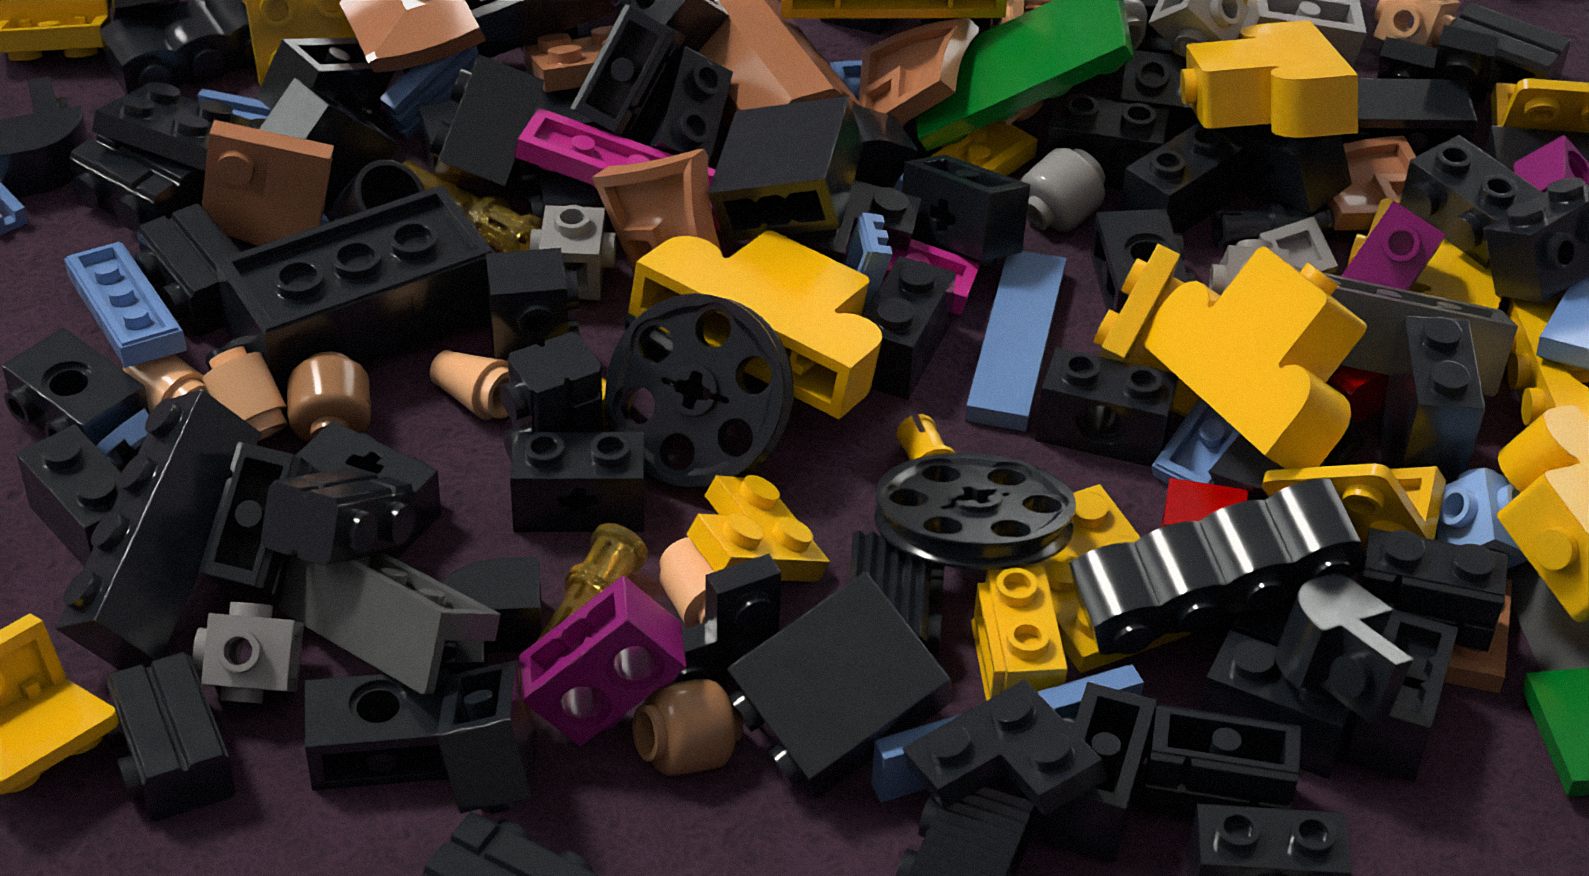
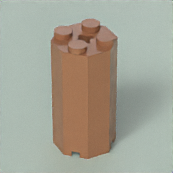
[698,0,863,131]

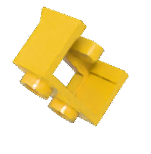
[971,565,1067,701]

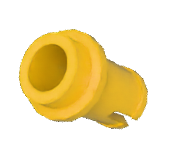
[896,414,956,460]

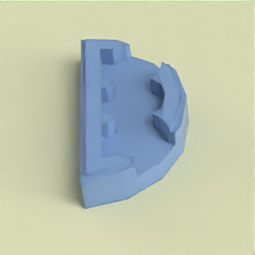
[96,408,149,470]

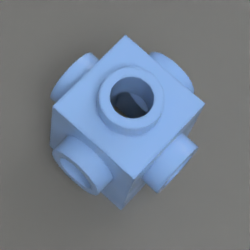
[1436,468,1528,569]

